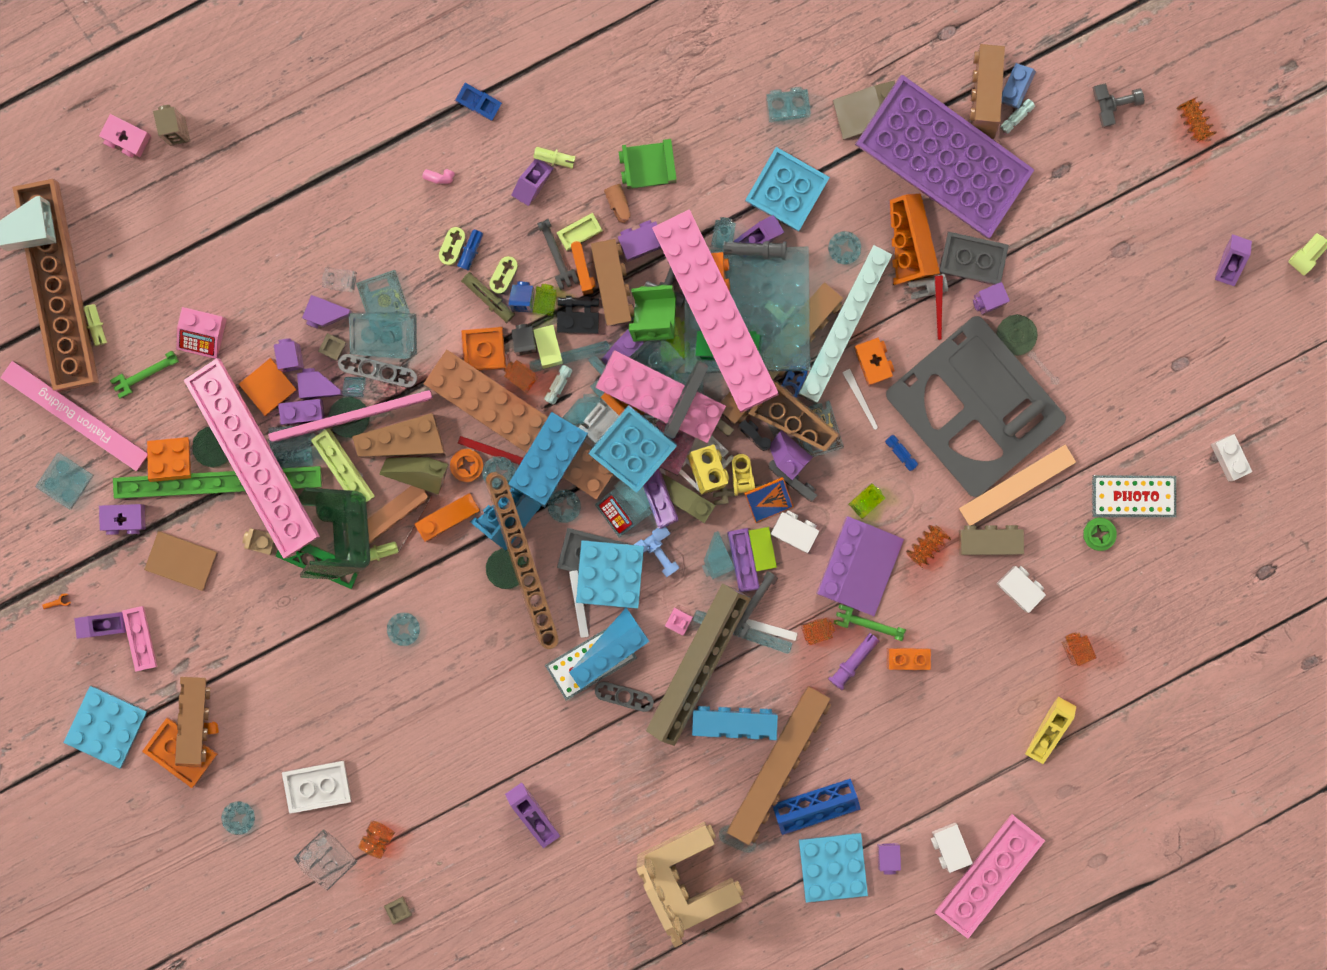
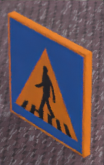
[744,477,794,523]

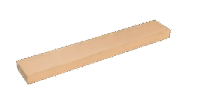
[958,445,1076,526]

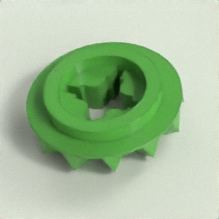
[1083,518,1117,551]

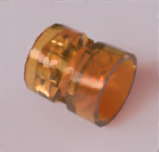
[358,820,395,859]

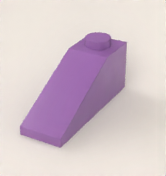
[505,783,560,848]

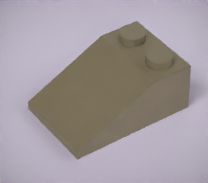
[833,80,895,140]

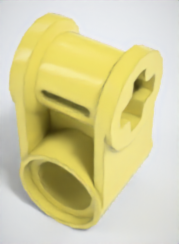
[732,454,755,496]

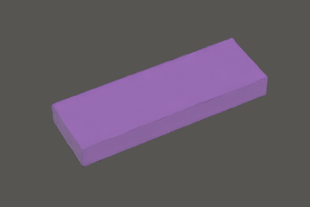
[643,468,679,529]
[727,528,759,592]

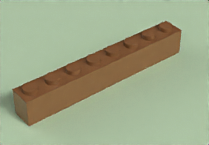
[720,282,843,425]
[726,686,831,845]

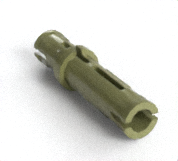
[461,272,515,323]

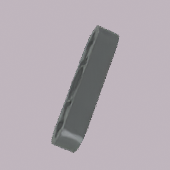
[595,681,654,712]

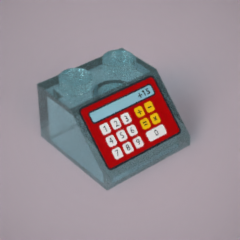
[595,482,653,538]

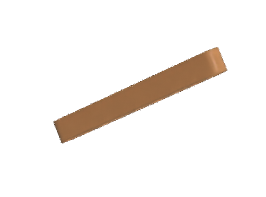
[486,472,559,649]

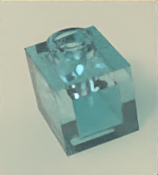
[711,217,736,249]

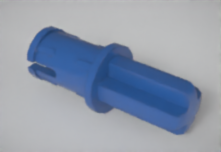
[457,229,483,271]

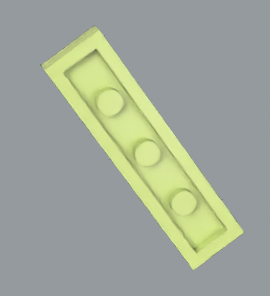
[311,428,375,509]

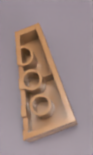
[175,677,210,767]

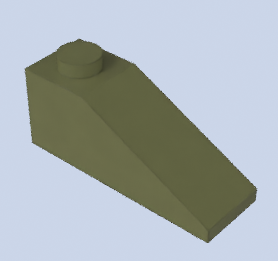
[379,457,448,494]
[662,473,716,523]

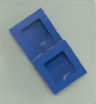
[454,82,502,121]

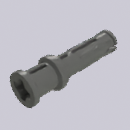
[723,241,787,260]

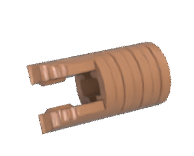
[604,184,630,223]

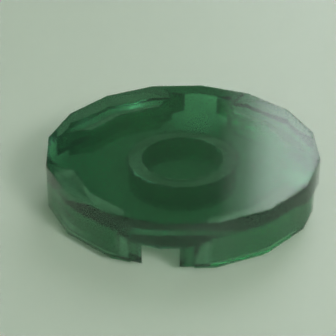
[996,314,1038,356]
[328,397,370,438]
[192,427,229,468]
[486,548,526,589]

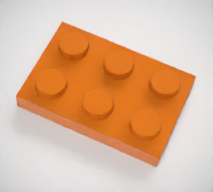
[142,717,218,788]

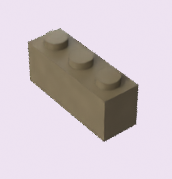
[153,105,190,146]
[959,525,1024,555]

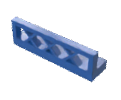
[772,778,861,835]

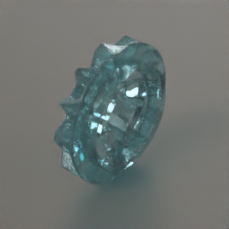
[828,231,861,265]
[482,456,515,488]
[548,490,581,523]
[387,613,420,646]
[221,801,255,835]

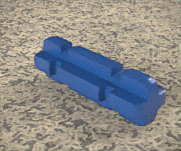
[885,435,918,471]

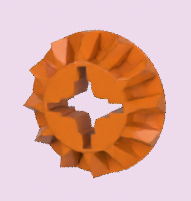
[450,449,483,482]

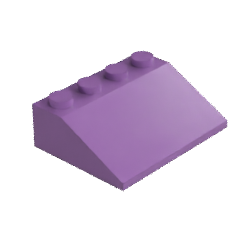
[816,516,904,616]

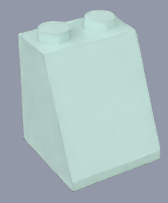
[0,196,56,251]

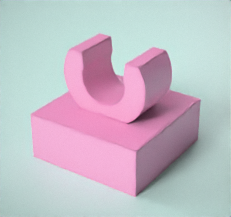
[665,608,693,635]

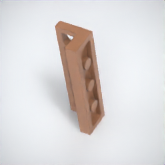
[351,486,430,548]

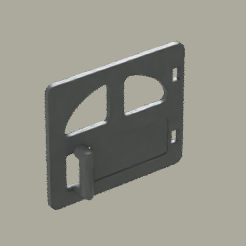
[886,316,1066,497]

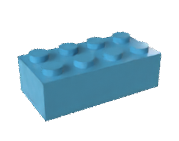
[508,412,588,507]

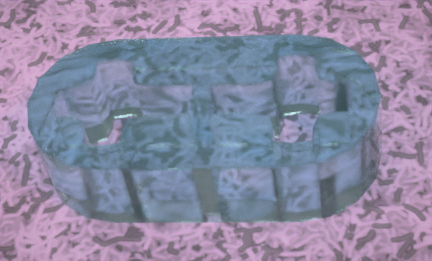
[719,825,757,853]

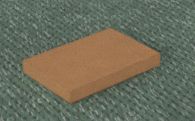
[144,531,218,591]

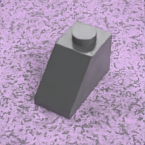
[512,324,537,356]

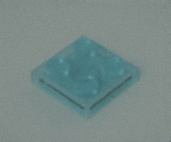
[35,452,94,510]

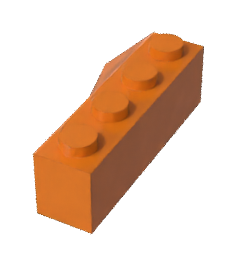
[890,193,940,285]

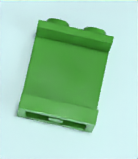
[618,139,677,189]
[629,285,677,342]

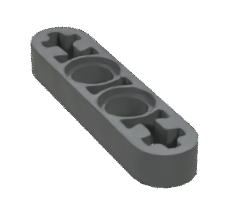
[663,360,708,439]

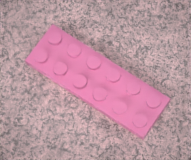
[595,350,726,443]
[935,814,1045,939]

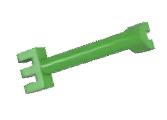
[110,351,179,399]
[833,604,906,641]

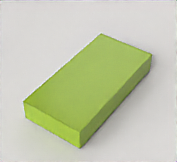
[749,527,777,571]

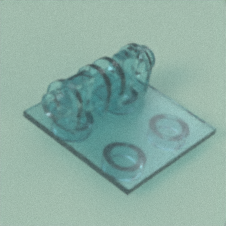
[268,425,313,468]

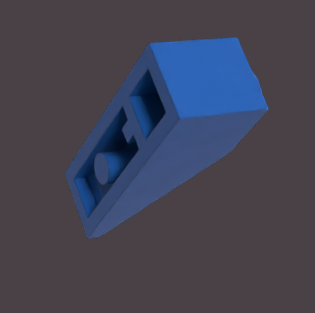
[509,281,534,313]

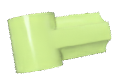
[1288,233,1327,276]

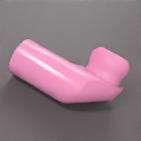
[422,169,455,184]

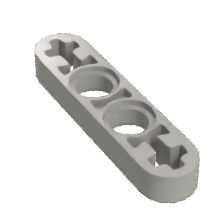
[338,354,418,388]

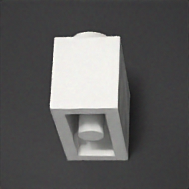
[1211,434,1252,482]
[770,510,819,553]
[996,566,1046,613]
[930,823,973,873]

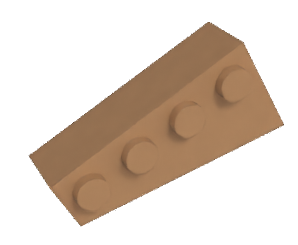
[969,44,1005,139]
[591,239,635,326]
[748,381,840,451]
[352,413,446,458]

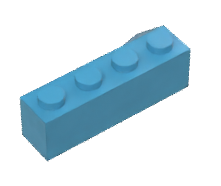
[470,488,541,550]
[569,607,650,689]

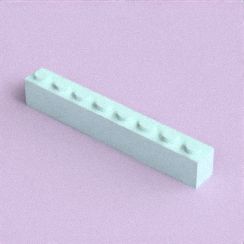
[798,245,892,404]

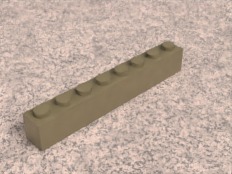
[646,583,751,746]

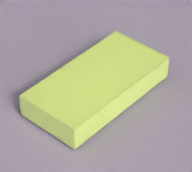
[557,213,603,251]
[533,325,563,369]

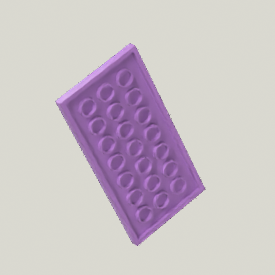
[855,75,1034,239]

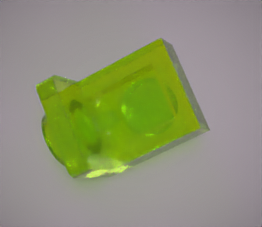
[848,483,885,519]

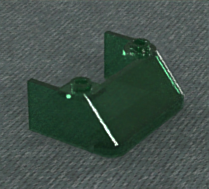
[298,487,370,579]

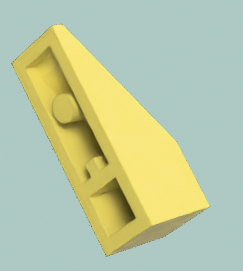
[1025,697,1076,764]

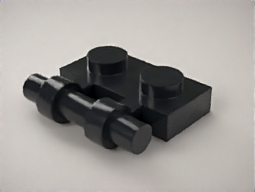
[557,296,599,334]
[737,420,771,451]

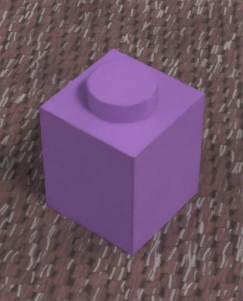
[877,843,901,875]

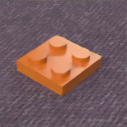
[147,437,191,482]

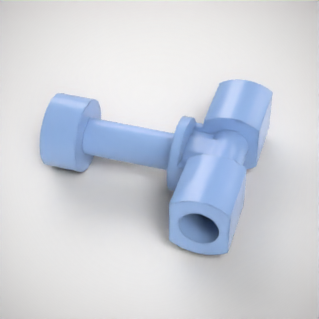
[634,527,680,578]

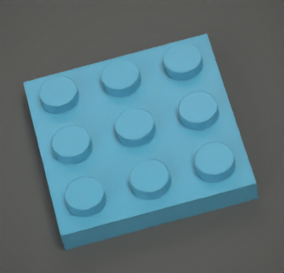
[745,147,830,232]
[588,405,677,493]
[576,540,644,608]
[63,686,148,769]
[799,833,868,903]

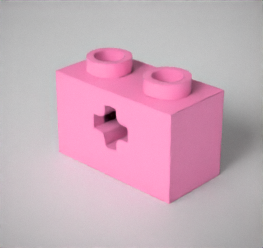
[99,114,151,158]

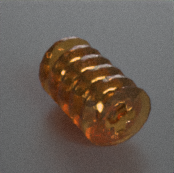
[1176,97,1217,144]
[906,525,951,570]

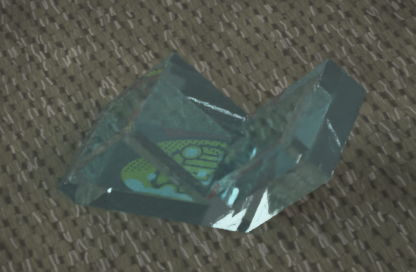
[588,355,606,401]

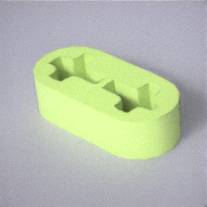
[439,227,466,266]
[490,256,518,294]

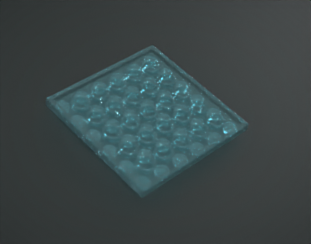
[685,246,810,374]

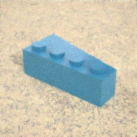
[692,706,778,740]

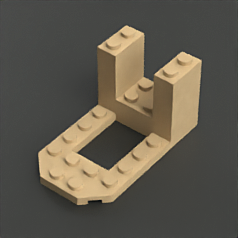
[636,821,744,947]

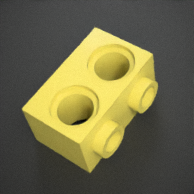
[687,445,729,495]

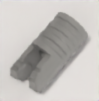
[908,273,948,299]

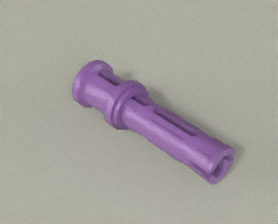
[828,633,880,690]

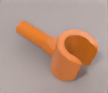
[42,593,71,609]
[204,722,219,735]

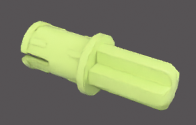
[533,147,575,169]
[84,304,107,346]
[356,542,398,565]

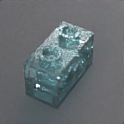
[766,87,811,122]

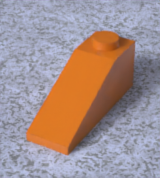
[414,493,480,542]

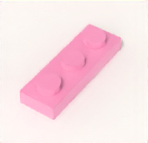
[122,606,157,672]

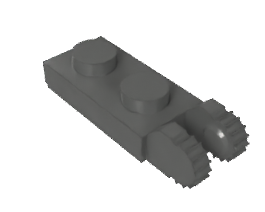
[768,460,817,502]

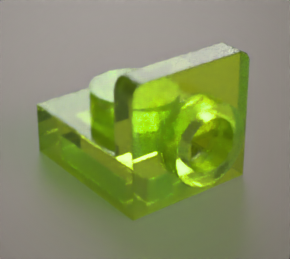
[533,284,557,316]

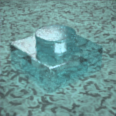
[342,377,366,397]

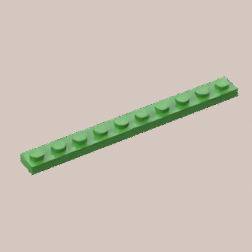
[113,466,322,499]

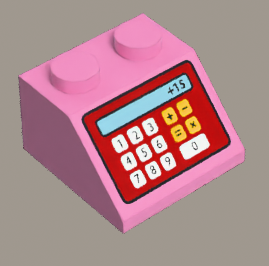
[176,307,227,359]

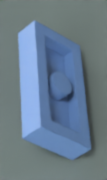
[1001,63,1036,109]

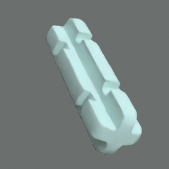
[1000,99,1035,134]
[544,365,572,404]

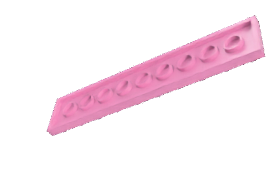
[652,209,779,413]
[184,358,320,558]

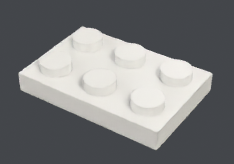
[282,761,352,814]

